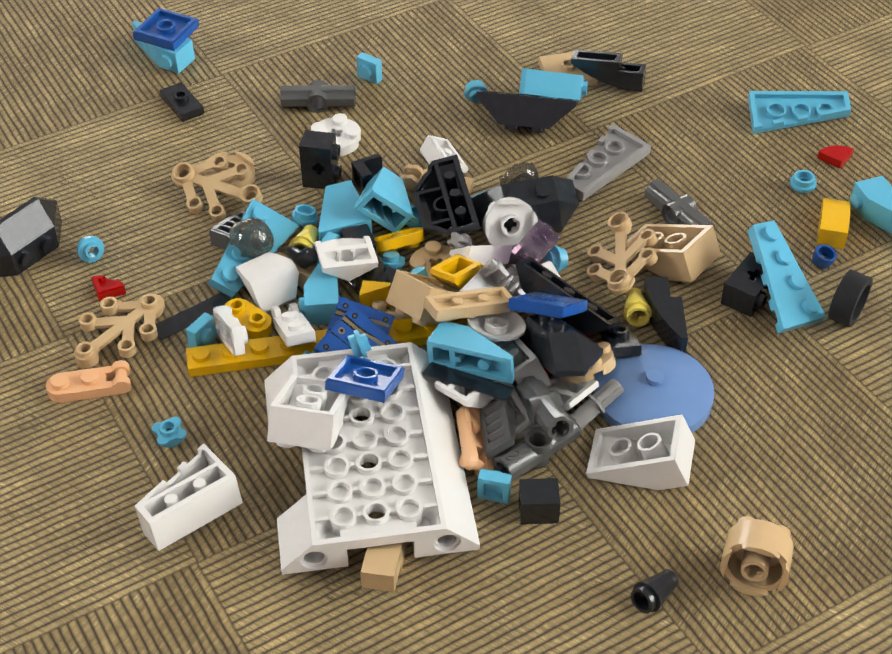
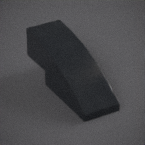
[571,49,646,92]
[643,277,688,353]

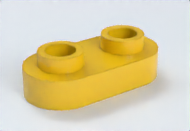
[374,227,425,255]
[224,298,273,339]

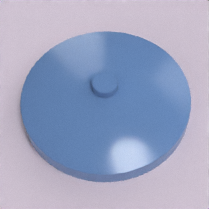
[593,344,714,433]

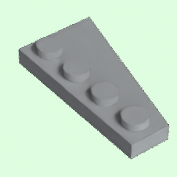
[567,123,651,201]

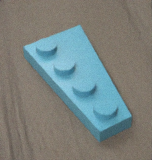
[748,91,851,134]
[208,199,300,298]
[748,220,826,334]

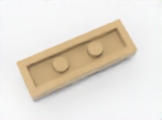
[423,286,514,322]

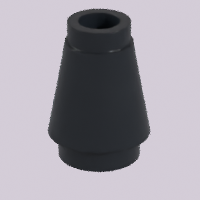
[631,569,679,614]

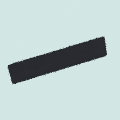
[156,292,232,340]
[422,362,515,400]

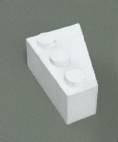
[135,443,243,551]

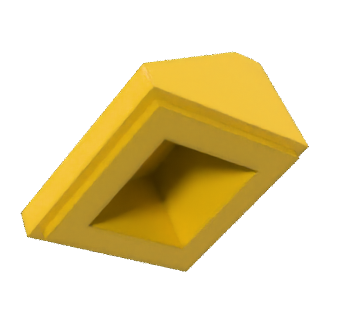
[359,280,391,308]

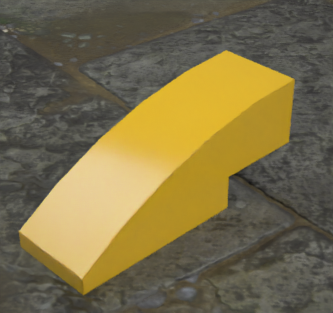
[816,197,850,250]
[429,254,484,289]

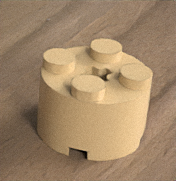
[720,516,794,597]

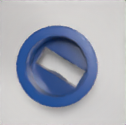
[812,244,837,269]

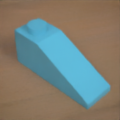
[132,20,195,74]
[850,176,892,234]
[299,262,339,325]
[427,322,514,384]

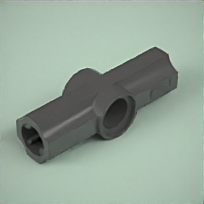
[280,80,356,113]
[644,179,715,228]
[517,376,574,442]
[493,414,581,481]

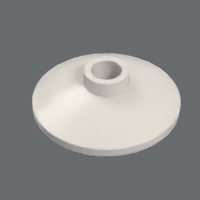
[467,311,526,342]

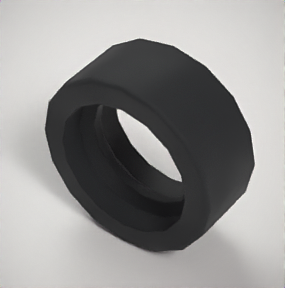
[828,269,873,327]

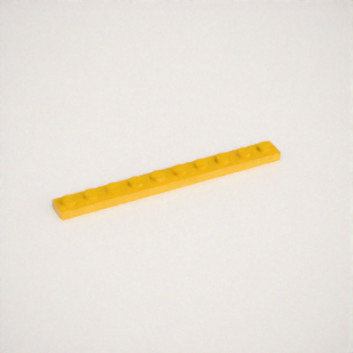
[186,318,468,377]

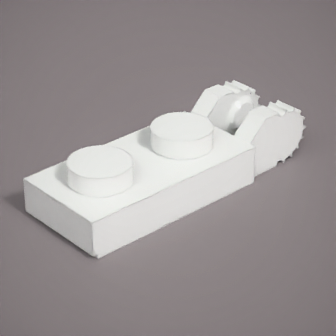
[271,303,316,347]
[213,305,248,356]

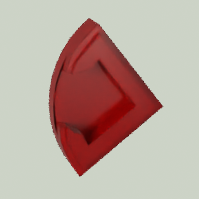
[817,145,854,168]
[91,275,126,301]

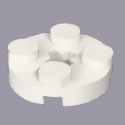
[311,113,361,156]
[483,197,538,246]

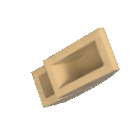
[360,512,408,592]

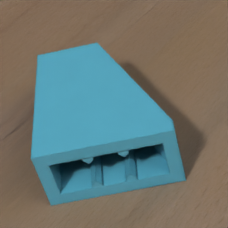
[519,68,588,101]
[354,167,413,232]
[318,180,373,241]

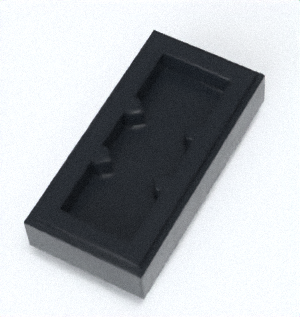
[159,82,204,122]
[600,322,642,358]

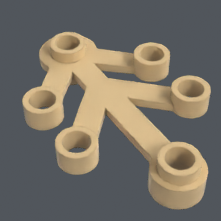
[171,155,263,222]
[587,212,658,294]
[74,294,165,368]

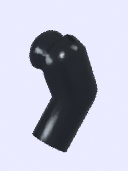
[286,245,319,268]

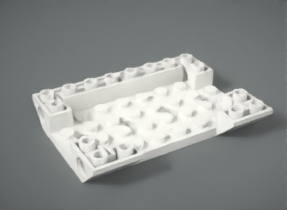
[264,342,480,575]

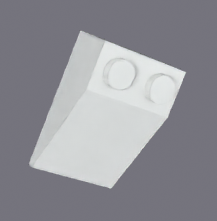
[267,374,350,453]
[586,414,695,490]

